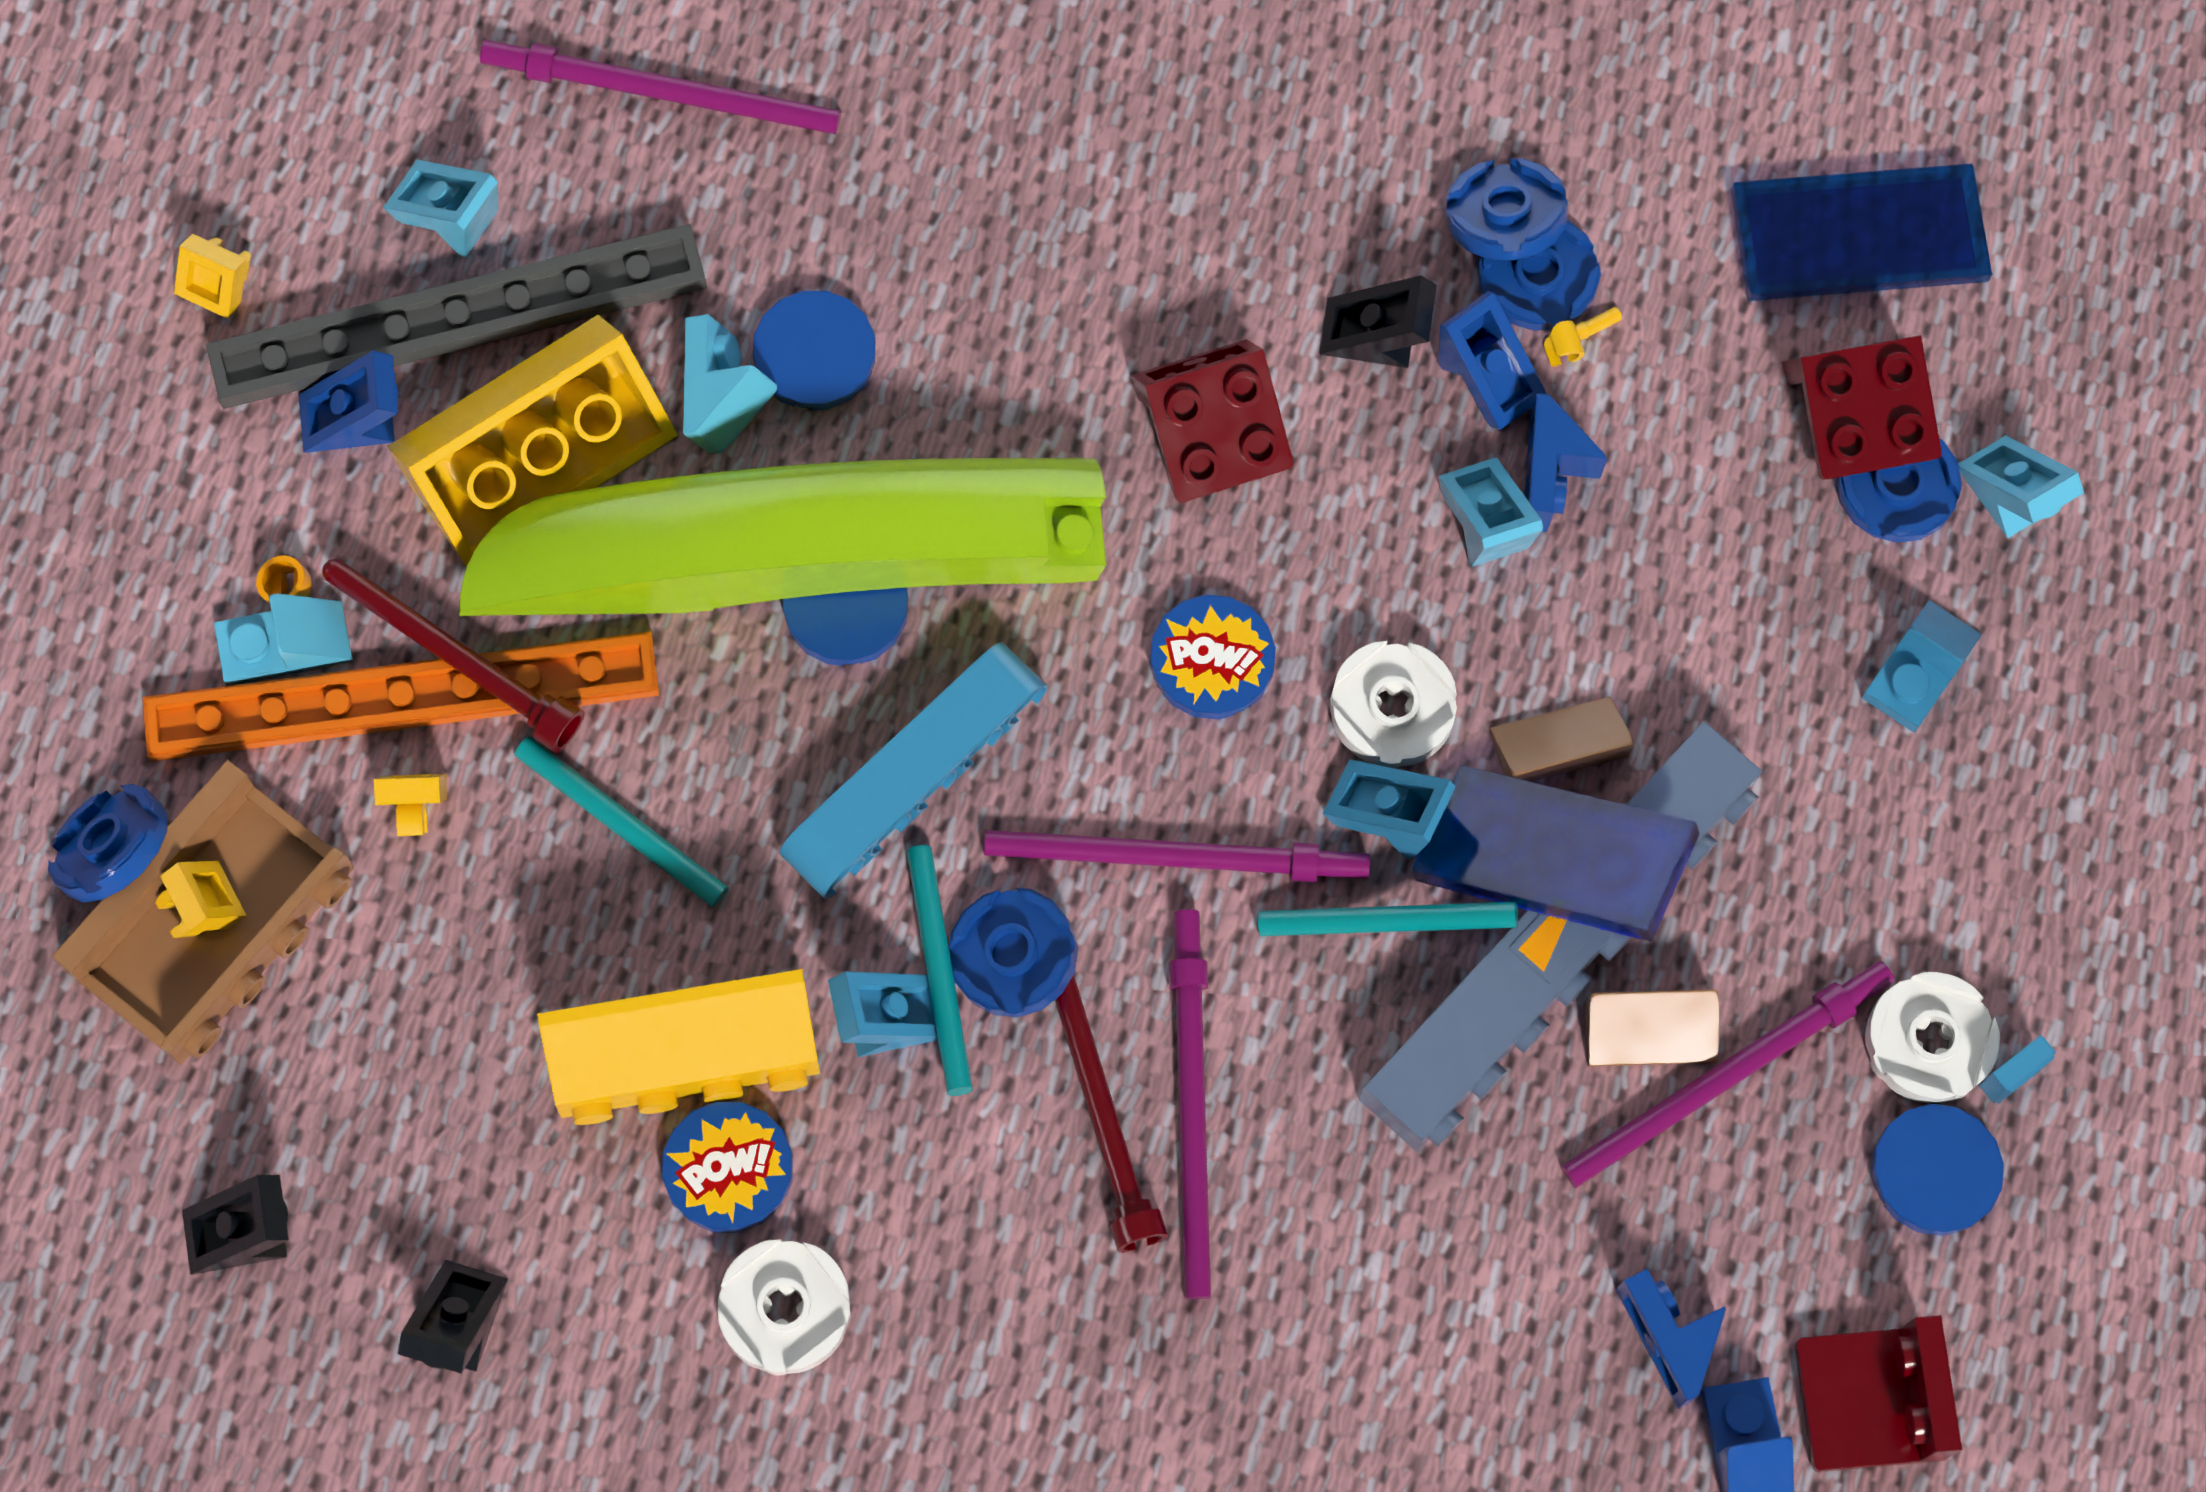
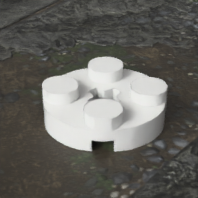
[1329,641,1457,769]
[1865,972,2000,1104]
[718,1239,851,1375]

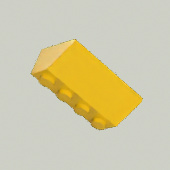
[387,315,678,567]
[537,969,820,1125]

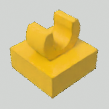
[174,234,251,319]
[374,773,447,836]
[155,861,247,938]

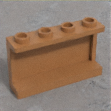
[52,760,354,1065]

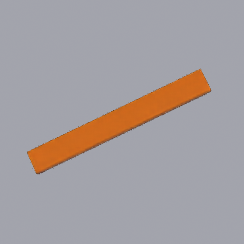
[142,631,660,762]

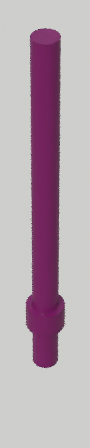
[480,39,841,135]
[984,830,1370,882]
[1169,909,1211,1299]
[1561,961,1895,1188]

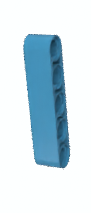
[779,642,1048,899]

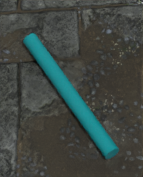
[514,736,729,908]
[906,845,973,1096]
[1258,902,1518,937]

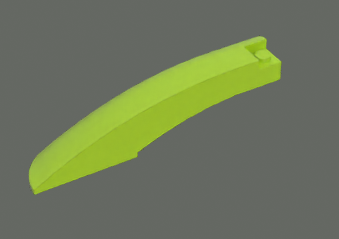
[459,458,1106,616]

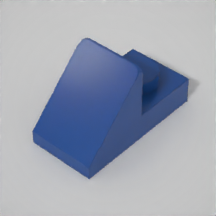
[1438,291,1547,430]
[298,350,398,453]
[1524,394,1607,532]
[1616,1269,1726,1409]
[1701,1377,1794,1492]

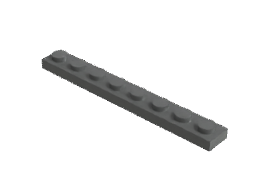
[206,224,707,409]

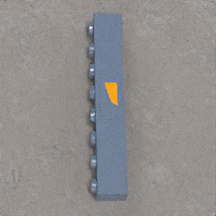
[1359,721,1762,1152]

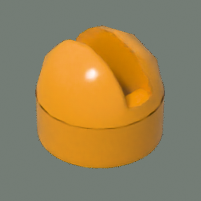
[256,555,313,604]

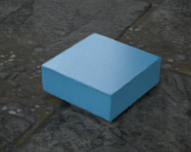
[1979,1035,2056,1104]

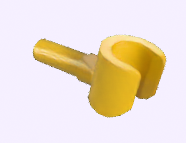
[1544,307,1622,367]

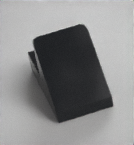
[1319,275,1437,368]
[182,1175,289,1275]
[397,1260,508,1374]

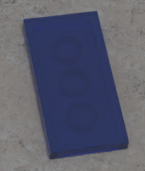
[1731,163,1992,301]
[1410,765,1700,942]

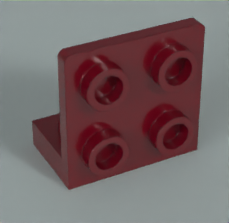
[1782,335,1942,480]
[1130,339,1294,503]
[1795,1315,1962,1472]

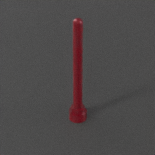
[322,559,585,753]
[1055,975,1168,1253]

